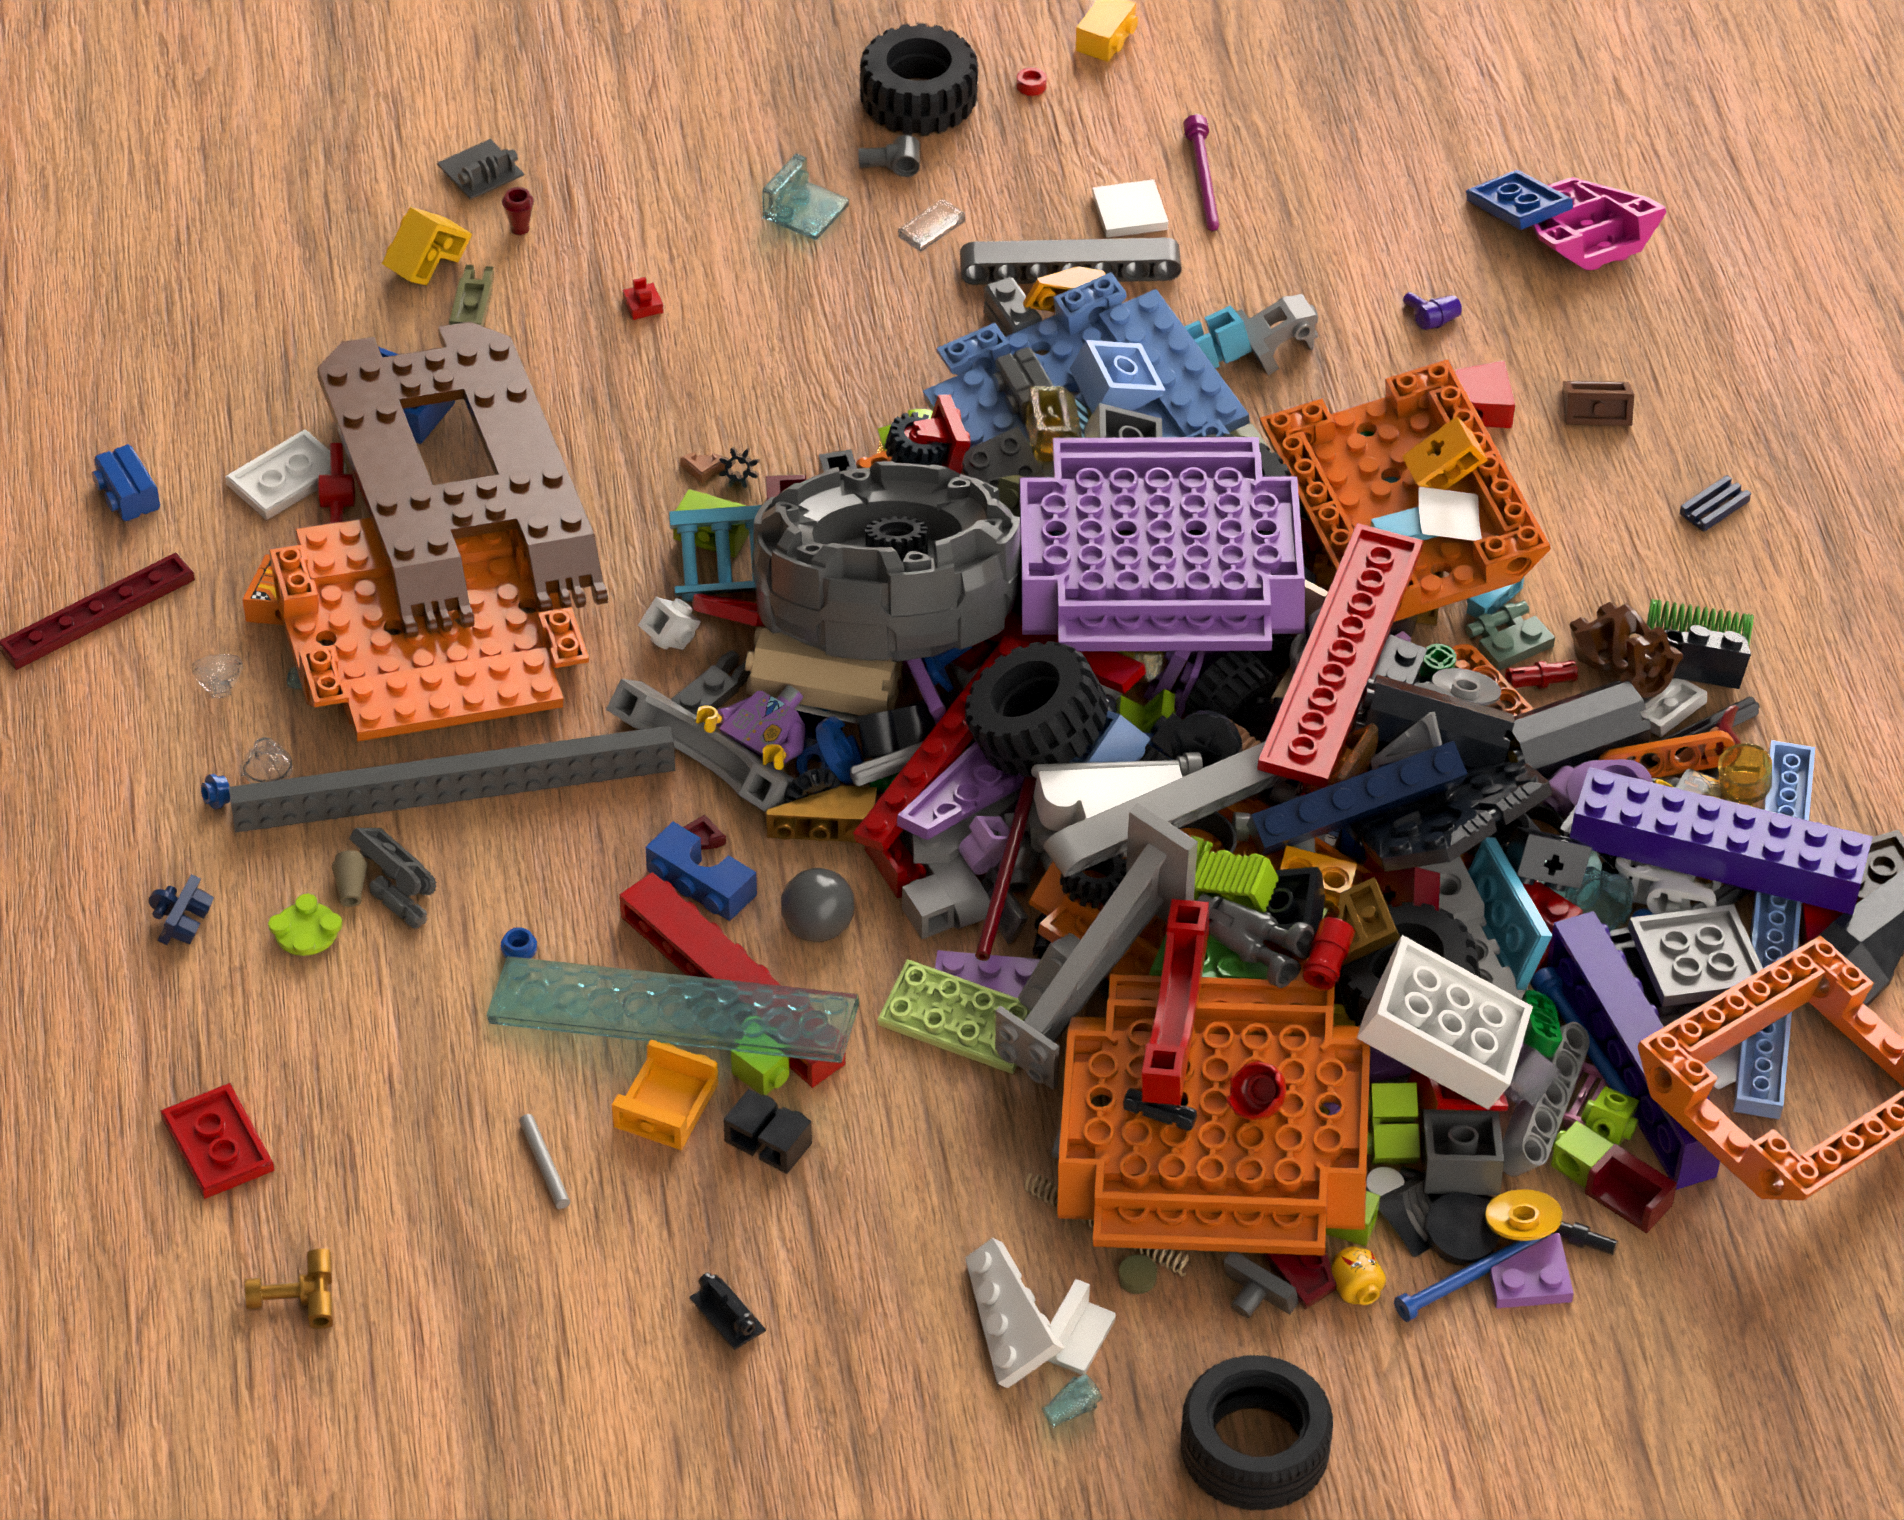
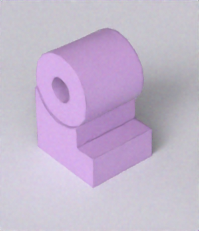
[958,816,1010,875]

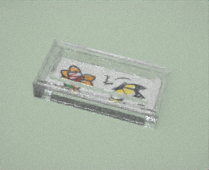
[898,198,965,252]

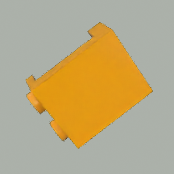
[612,1039,718,1151]

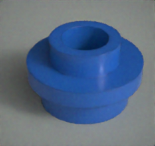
[201,774,230,809]
[501,927,537,962]

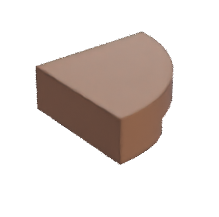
[680,452,726,483]

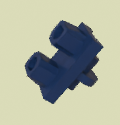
[149,874,215,945]

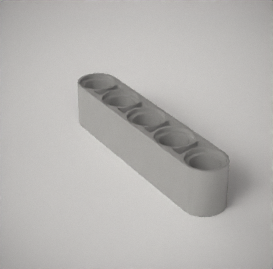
[898,829,990,929]
[1502,1022,1590,1177]

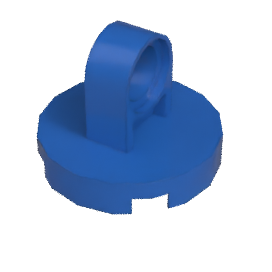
[796,716,865,785]

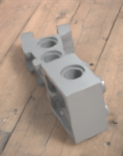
[1418,856,1518,998]

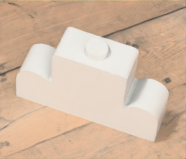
[1034,765,1182,858]

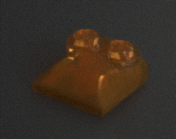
[1303,723,1378,794]

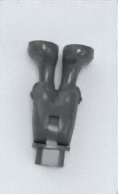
[1197,893,1314,988]

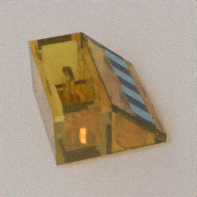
[1026,386,1092,462]

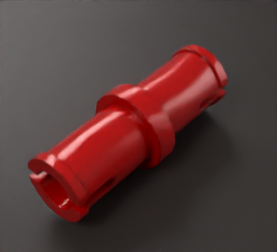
[1505,660,1578,689]

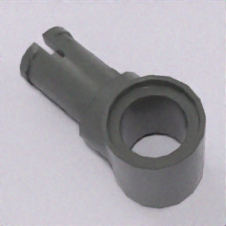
[858,135,920,177]

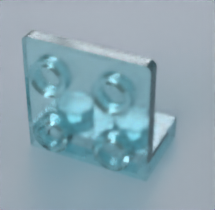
[762,153,849,240]

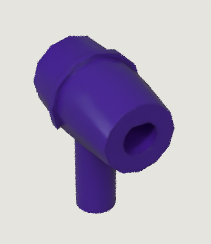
[1403,292,1462,330]

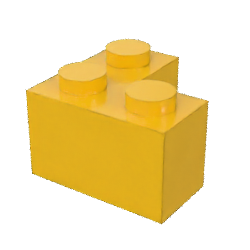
[382,207,473,286]

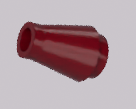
[502,187,534,235]

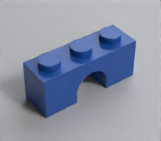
[645,821,757,921]

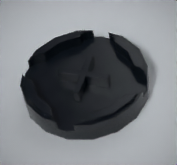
[1171,711,1243,768]
[1424,1192,1500,1265]

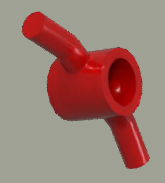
[319,442,355,524]

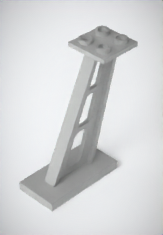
[995,802,1198,1090]

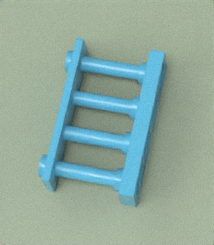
[669,505,762,602]

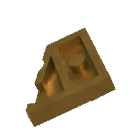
[1338,877,1400,966]

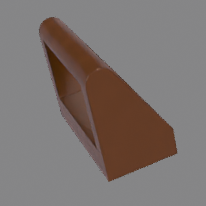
[1562,381,1634,426]

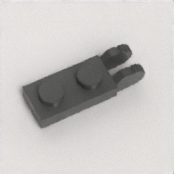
[671,650,751,715]
[349,828,437,896]

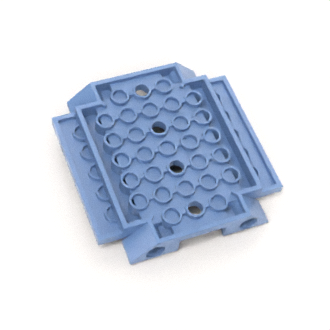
[923,272,1250,477]

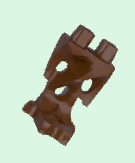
[1570,602,1683,698]

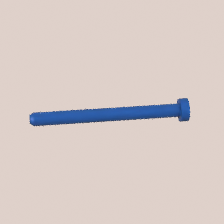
[1394,1233,1553,1322]

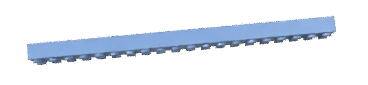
[1733,740,1815,1119]

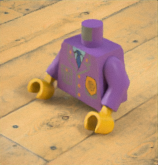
[695,685,805,770]

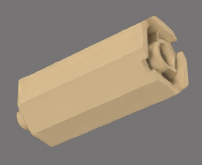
[745,626,903,715]

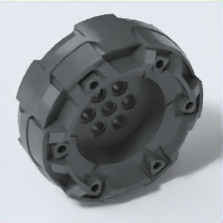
[752,461,1022,662]

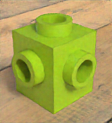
[1581,1086,1640,1146]

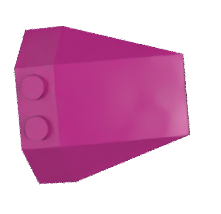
[1532,177,1666,270]

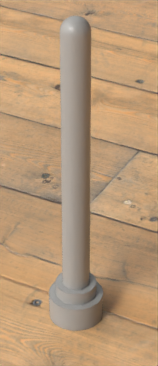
[1031,752,1203,778]

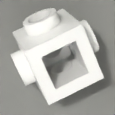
[638,597,701,650]

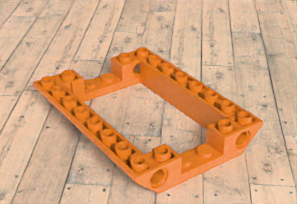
[1637,935,1904,1200]

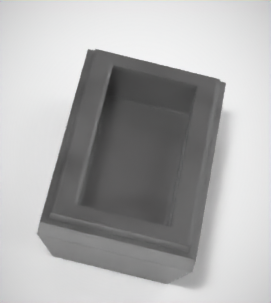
[981,867,1029,944]

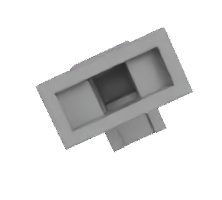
[1237,294,1318,375]

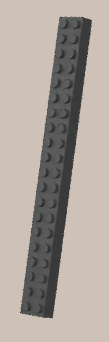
[229,726,676,833]

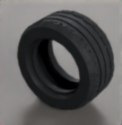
[1180,1355,1333,1510]

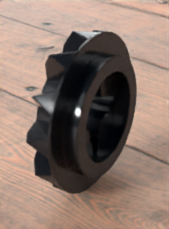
[785,768,840,803]

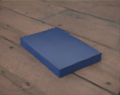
[1466,170,1573,230]

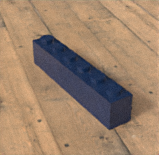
[1247,741,1467,856]

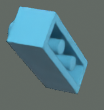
[1467,577,1524,618]

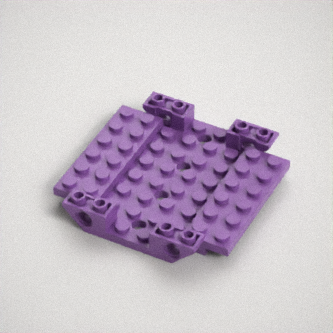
[1019,437,1305,651]

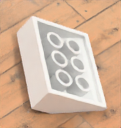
[1357,935,1533,1110]

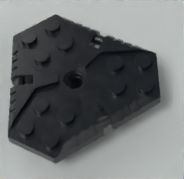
[1343,762,1552,872]

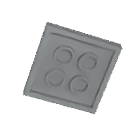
[1628,904,1763,1007]

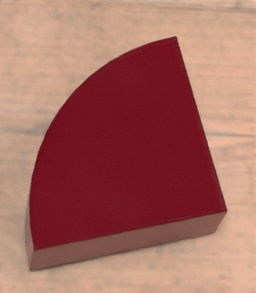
[684,815,726,850]

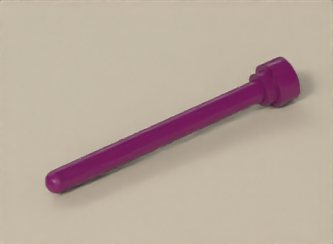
[1183,114,1219,231]

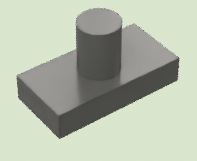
[1223,1252,1299,1318]

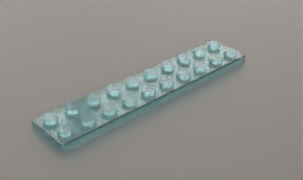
[486,956,860,1063]

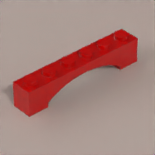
[1142,899,1209,1106]

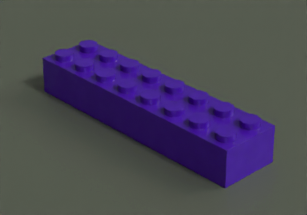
[1570,767,1873,915]
[1547,911,1720,1190]

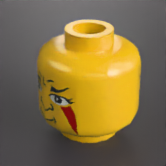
[1331,1246,1386,1305]

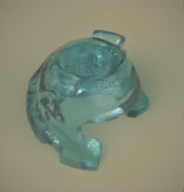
[1565,866,1634,931]

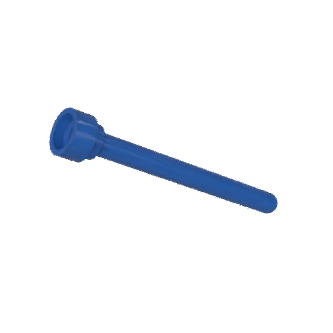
[1530,967,1632,1097]

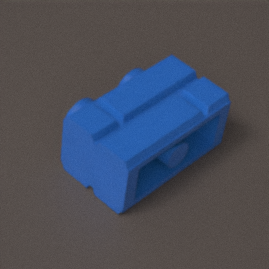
[92,444,160,521]

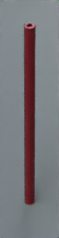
[975,777,1037,961]

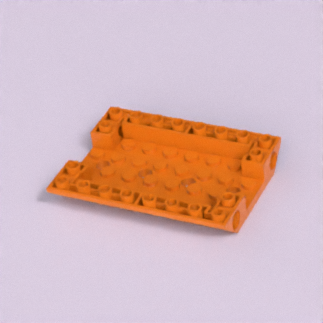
[1259,359,1551,622]

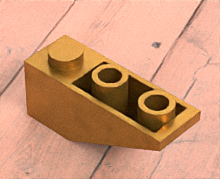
[767,786,877,843]

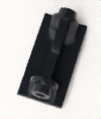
[689,1272,766,1350]

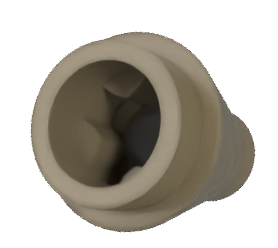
[331,850,368,907]

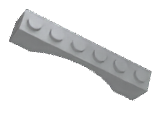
[606,679,794,812]

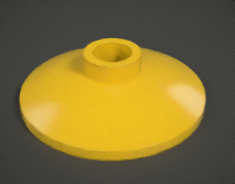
[1485,1189,1563,1241]

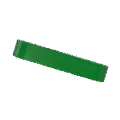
[1521,990,1563,1057]

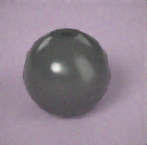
[781,868,855,942]

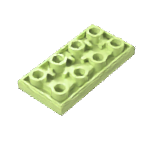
[877,959,1031,1074]

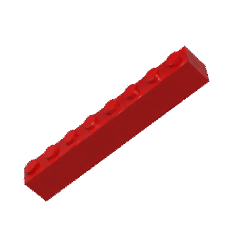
[619,872,846,1088]

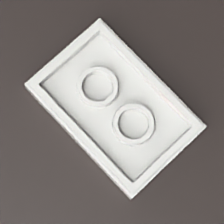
[225,429,347,520]

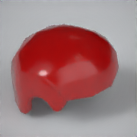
[1226,1061,1286,1120]

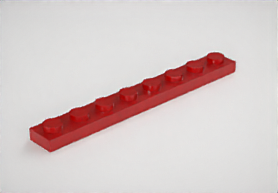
[853,635,1029,852]

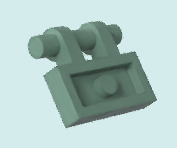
[1465,601,1555,671]

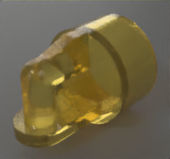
[1718,743,1772,807]

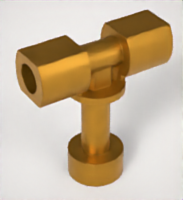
[245,1249,333,1329]

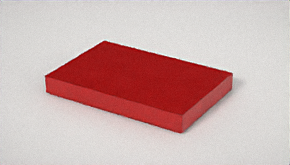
[160,1083,275,1199]

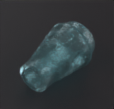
[1042,1374,1102,1427]

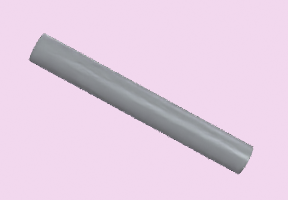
[519,1114,570,1209]

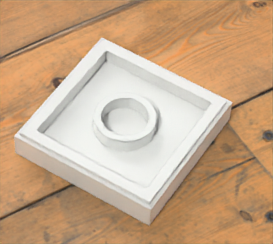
[1092,180,1168,238]

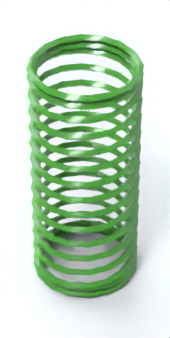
[1647,598,1754,645]

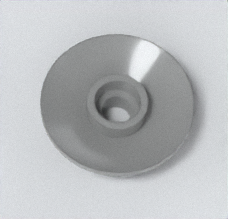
[1431,668,1501,706]

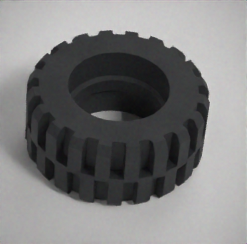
[860,23,978,136]
[965,641,1108,777]
[1338,902,1481,1026]

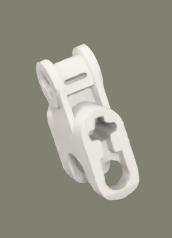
[1610,857,1722,914]

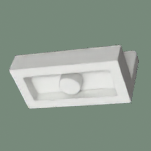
[1047,1279,1116,1375]

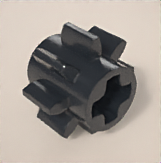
[719,447,760,488]

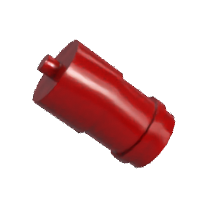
[1303,917,1355,990]

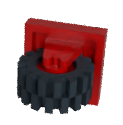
[885,395,971,474]

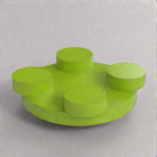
[268,893,342,956]

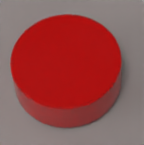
[1016,67,1047,96]

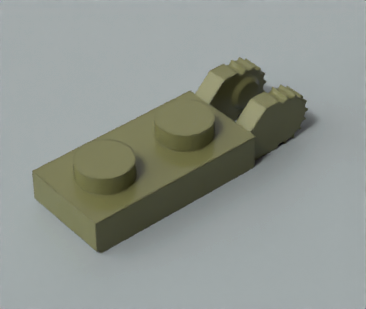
[449,265,494,327]

